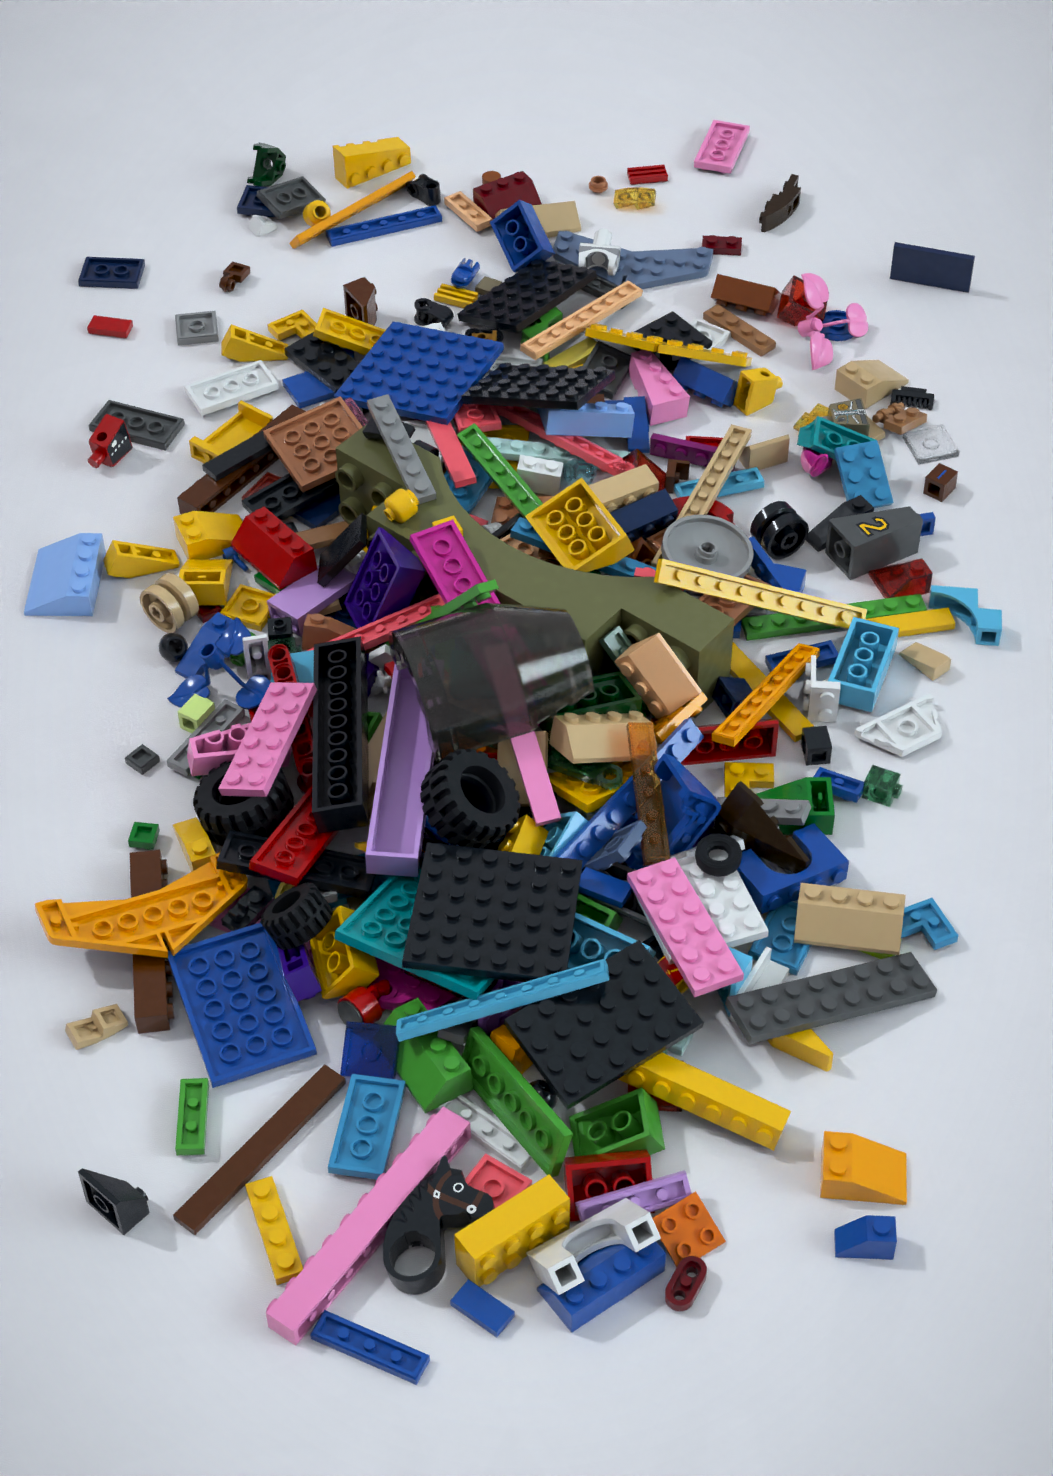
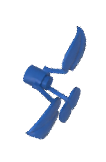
[167,617,271,709]

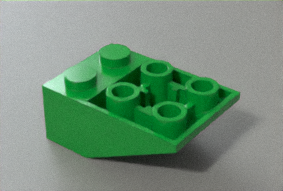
[756,777,835,835]

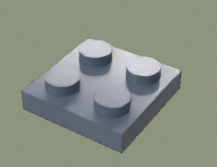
[584,820,647,871]

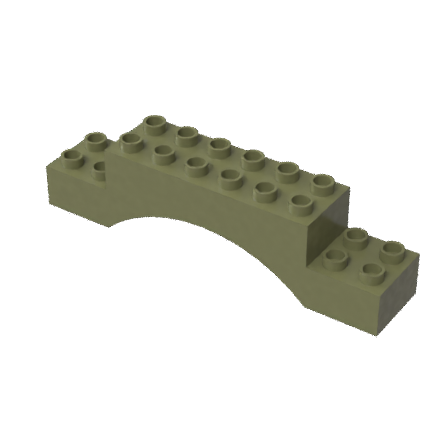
[335,424,734,718]

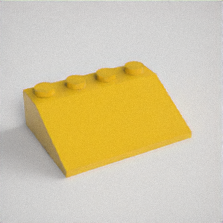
[525,478,635,572]

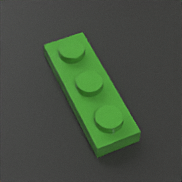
[175,1078,209,1156]

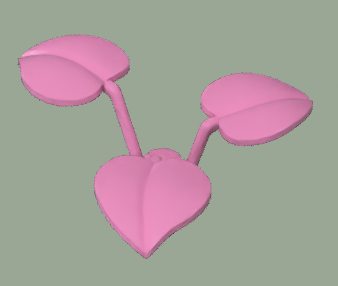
[798,273,868,370]

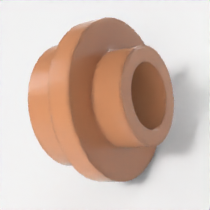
[589,176,608,193]

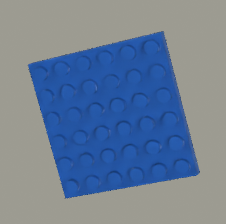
[334,321,504,425]

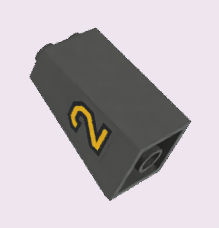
[825,506,923,580]

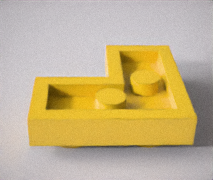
[267,309,317,341]
[724,762,774,797]

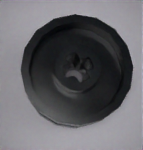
[750,501,809,559]

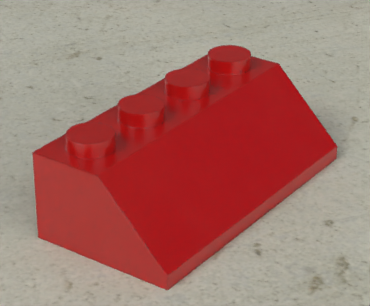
[231,506,318,590]
[681,719,779,766]

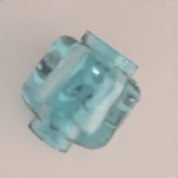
[563,458,597,485]

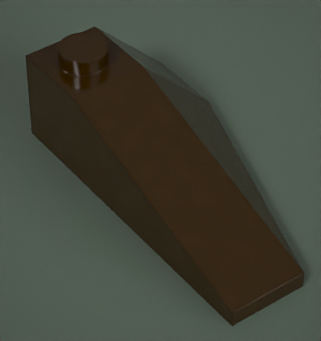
[714,781,810,873]

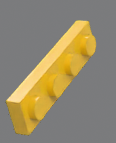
[245,1176,303,1285]

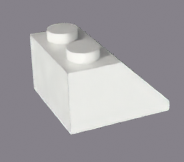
[517,455,564,496]

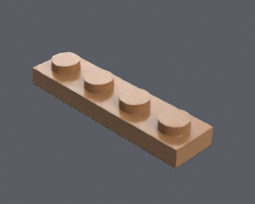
[703,304,776,357]

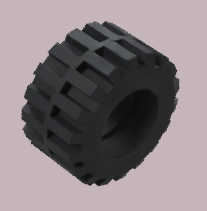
[260,883,333,950]

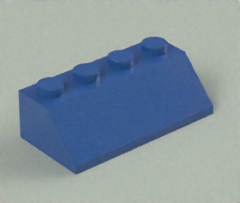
[537,1241,666,1333]

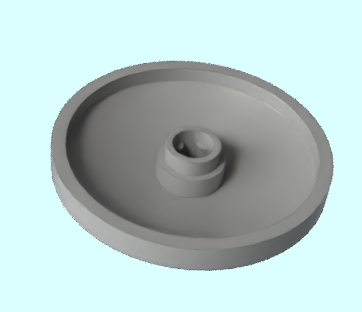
[661,515,754,578]

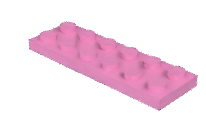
[218,682,317,797]
[627,857,744,998]

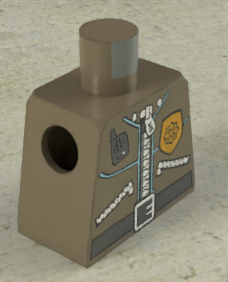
[822,398,870,436]

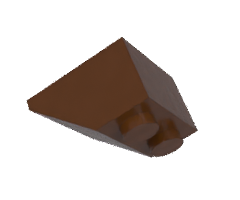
[343,277,378,326]

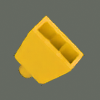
[733,368,783,416]

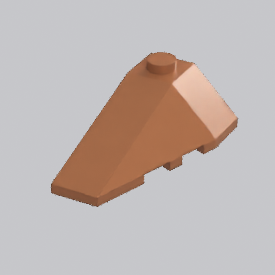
[302,613,379,653]

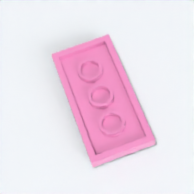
[694,120,750,174]

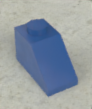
[834,1215,897,1260]

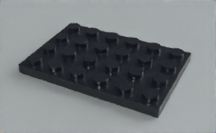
[457,259,597,333]
[461,363,616,410]
[504,940,704,1110]

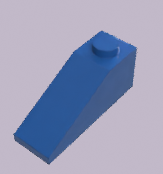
[175,612,234,679]

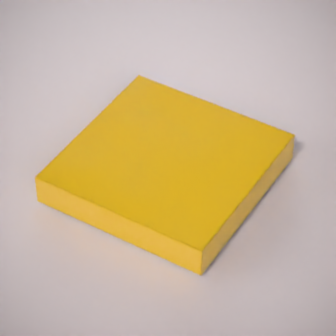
[220,584,276,632]

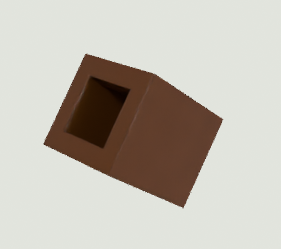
[923,463,958,502]

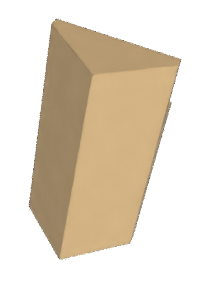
[495,201,581,238]

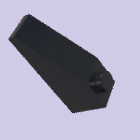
[806,495,874,552]

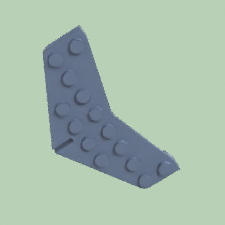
[553,231,714,289]

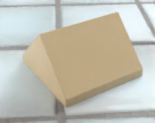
[739,434,790,470]

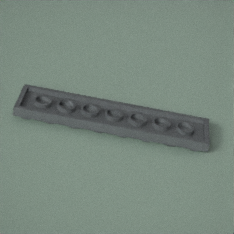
[725,952,937,1044]

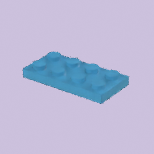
[328,1074,406,1180]

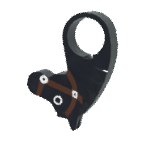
[383,1155,495,1295]

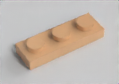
[444,191,493,232]

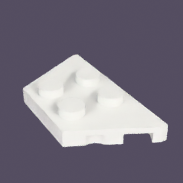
[855,693,942,757]

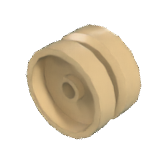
[140,573,199,633]

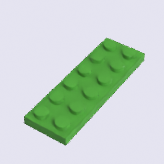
[462,1026,573,1177]

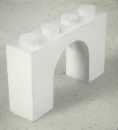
[526,1198,661,1295]

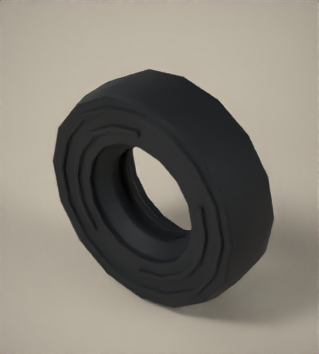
[695,834,742,877]

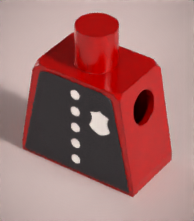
[88,414,133,468]

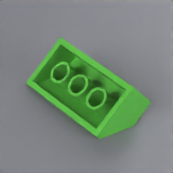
[373,998,473,1114]

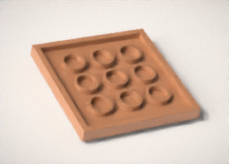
[263,396,362,492]

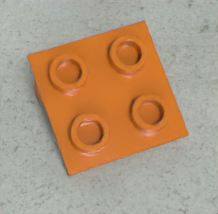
[652,1191,726,1267]

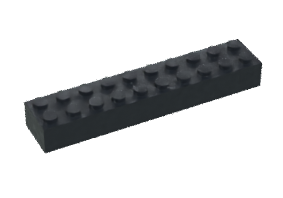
[312,636,369,834]

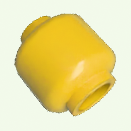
[303,200,331,227]
[384,489,419,523]

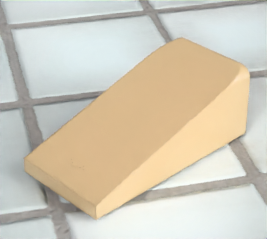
[899,642,951,681]

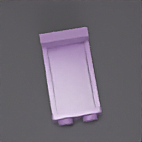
[267,565,356,637]

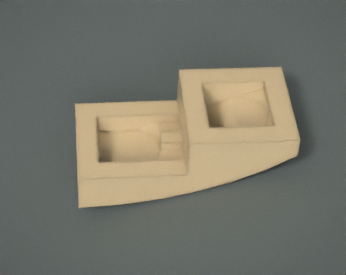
[65,1004,128,1050]

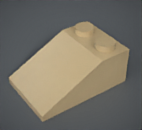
[835,360,909,409]

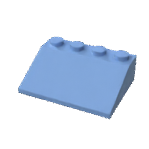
[538,402,635,438]
[24,533,106,616]

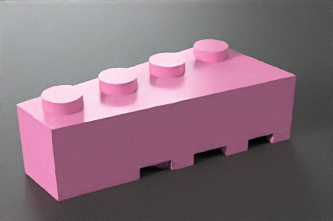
[628,350,690,426]
[187,723,292,776]

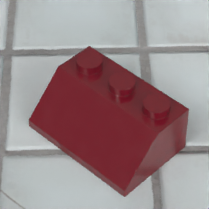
[473,171,542,219]

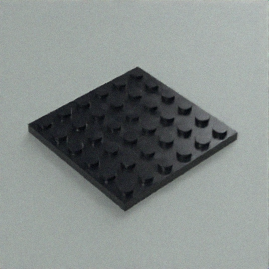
[402,842,583,982]

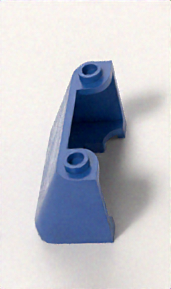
[620,753,721,870]

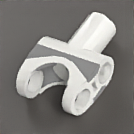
[579,228,621,276]

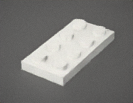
[184,360,279,416]

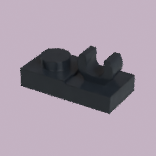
[221,885,275,931]

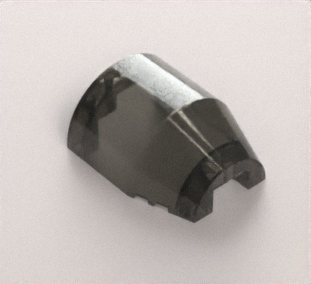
[389,603,594,762]

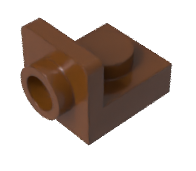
[665,459,690,493]

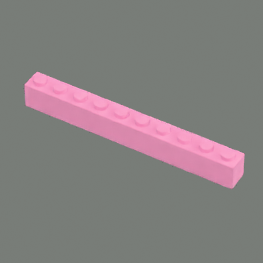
[266,1106,471,1346]

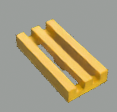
[434,283,479,308]

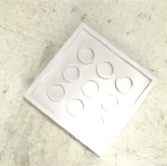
[633,853,769,965]

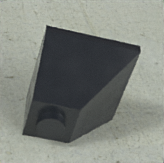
[78,1168,150,1235]

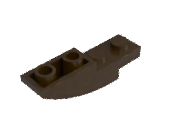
[759,174,801,232]

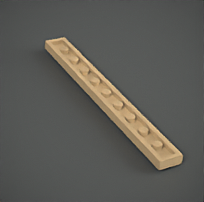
[651,424,752,568]

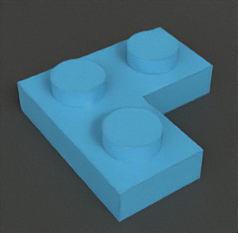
[901,898,959,950]

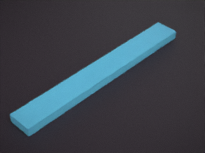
[396,959,609,1042]

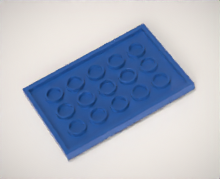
[167,922,317,1088]

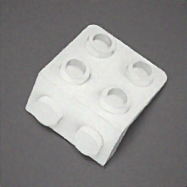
[803,655,840,722]

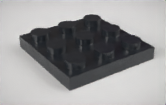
[632,311,712,371]

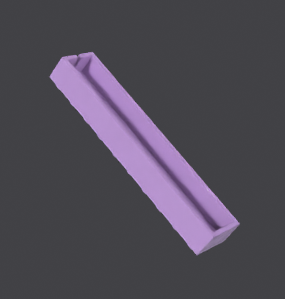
[365,658,445,877]

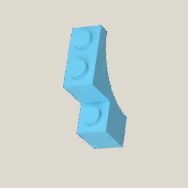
[929,585,1002,646]

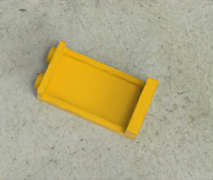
[189,400,273,464]

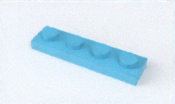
[674,467,765,498]

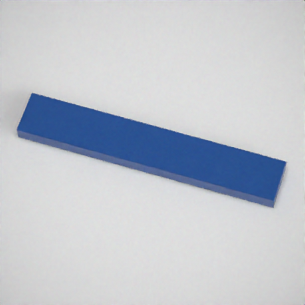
[325,205,442,247]

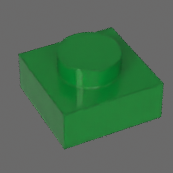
[128,822,160,850]

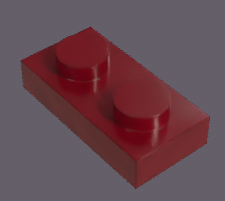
[702,235,742,256]

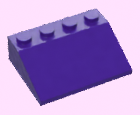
[344,527,425,646]

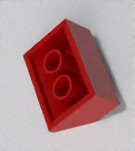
[563,1149,655,1222]

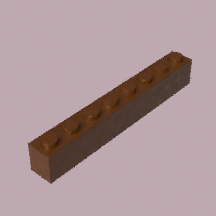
[177,405,306,514]
[130,849,175,1034]

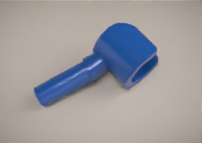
[222,547,248,571]

